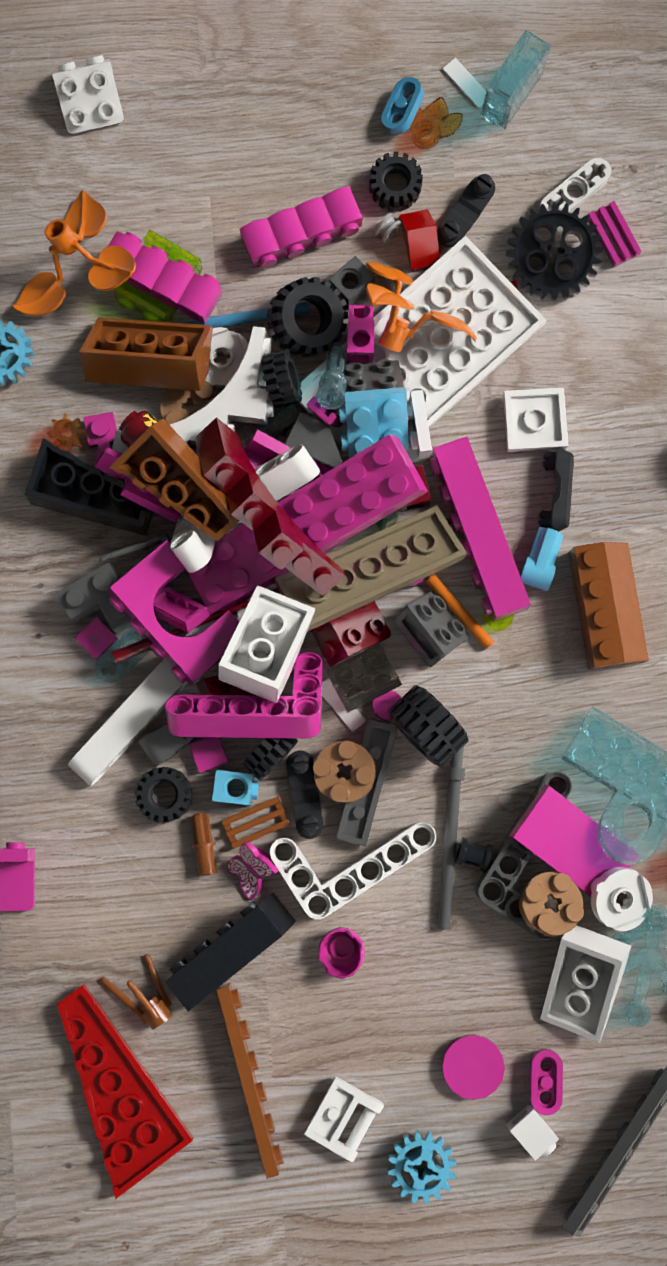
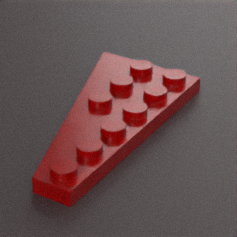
[57,983,194,1200]

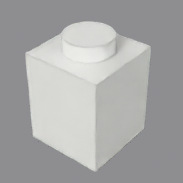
[506,1103,559,1161]

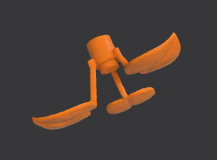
[13,190,136,316]
[365,261,477,352]

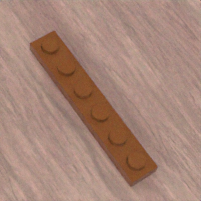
[217,983,284,1179]

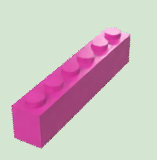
[429,436,531,622]

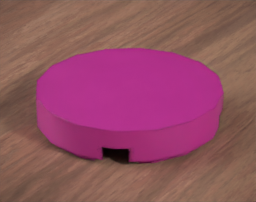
[442,1034,505,1100]

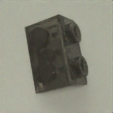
[326,644,402,713]

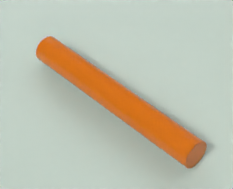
[426,574,495,650]

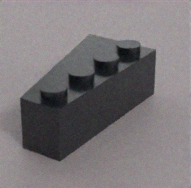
[24,438,153,536]
[165,893,296,1012]

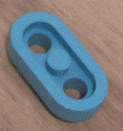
[381,77,424,135]

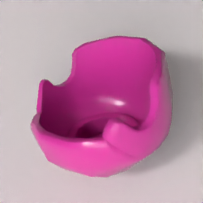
[318,927,365,979]

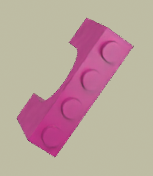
[109,540,239,686]

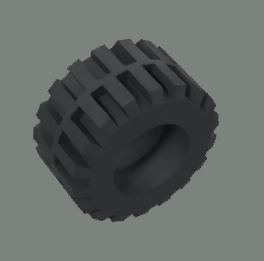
[267,277,348,357]
[388,685,469,767]

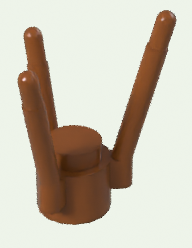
[100,954,172,1030]

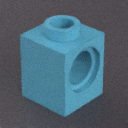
[212,770,259,805]

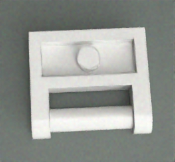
[304,1076,384,1162]

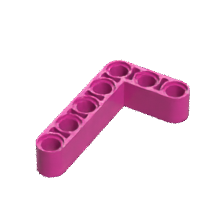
[165,652,323,739]

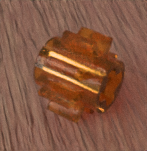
[47,413,87,453]

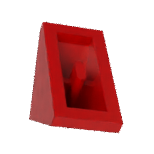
[399,209,440,272]

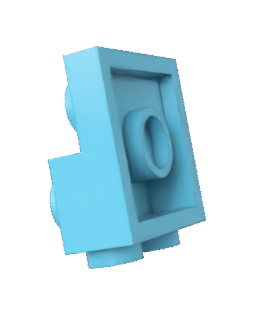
[339,387,409,459]

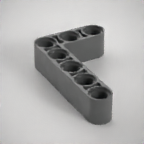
[476,772,572,940]

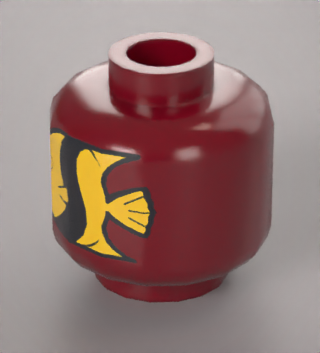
[119,411,158,448]

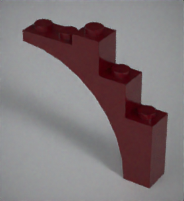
[195,417,345,596]

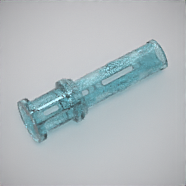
[317,346,347,410]

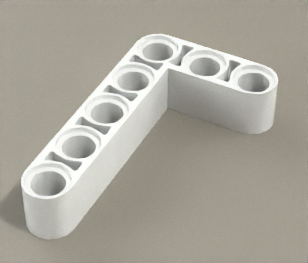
[170,444,320,573]
[270,822,436,919]

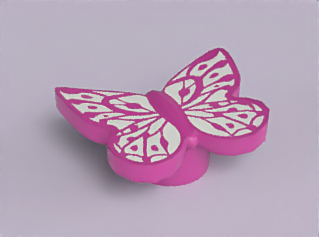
[227,841,279,900]

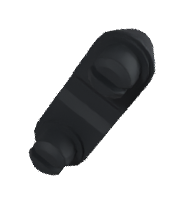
[437,174,495,247]
[538,448,574,532]
[286,750,323,839]

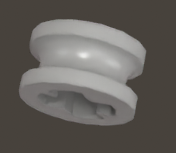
[373,213,402,243]

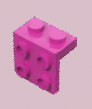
[0,842,35,911]

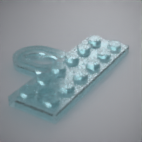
[562,706,667,865]

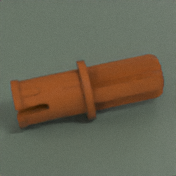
[191,813,217,876]

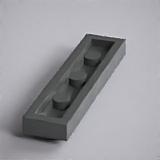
[336,719,398,847]

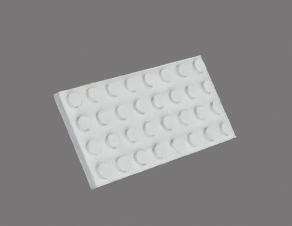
[299,236,547,456]

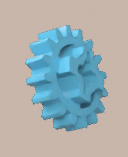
[0,320,35,387]
[387,1130,457,1204]

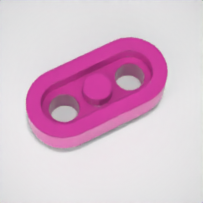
[529,1048,563,1115]

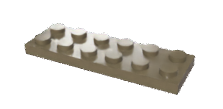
[275,505,467,631]

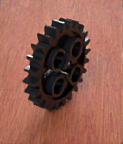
[506,202,603,302]

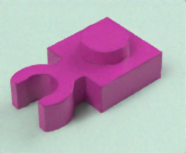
[83,412,117,462]

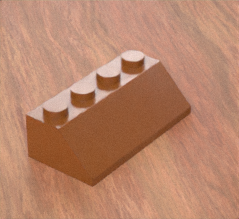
[79,317,213,391]
[568,542,649,670]

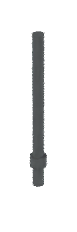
[437,746,465,930]

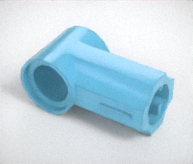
[520,527,564,591]

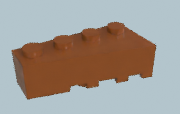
[110,419,239,541]

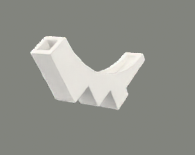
[113,326,275,454]

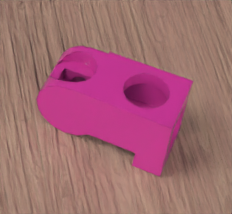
[346,305,374,364]

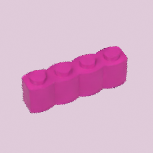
[239,186,363,269]
[107,231,222,324]

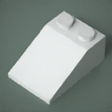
[219,585,315,703]
[540,925,631,1043]

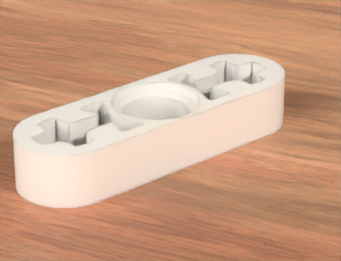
[539,158,611,213]

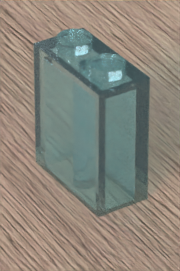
[481,30,551,129]

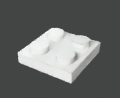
[503,388,568,452]

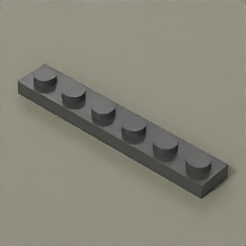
[562,1066,667,1237]

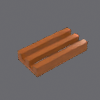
[221,796,290,849]

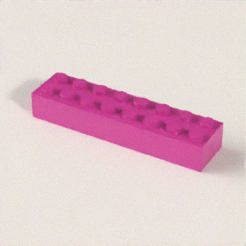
[187,434,428,615]

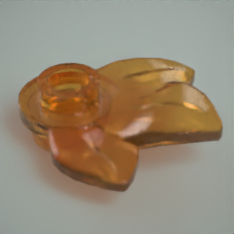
[409,97,463,149]

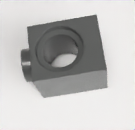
[329,256,375,310]

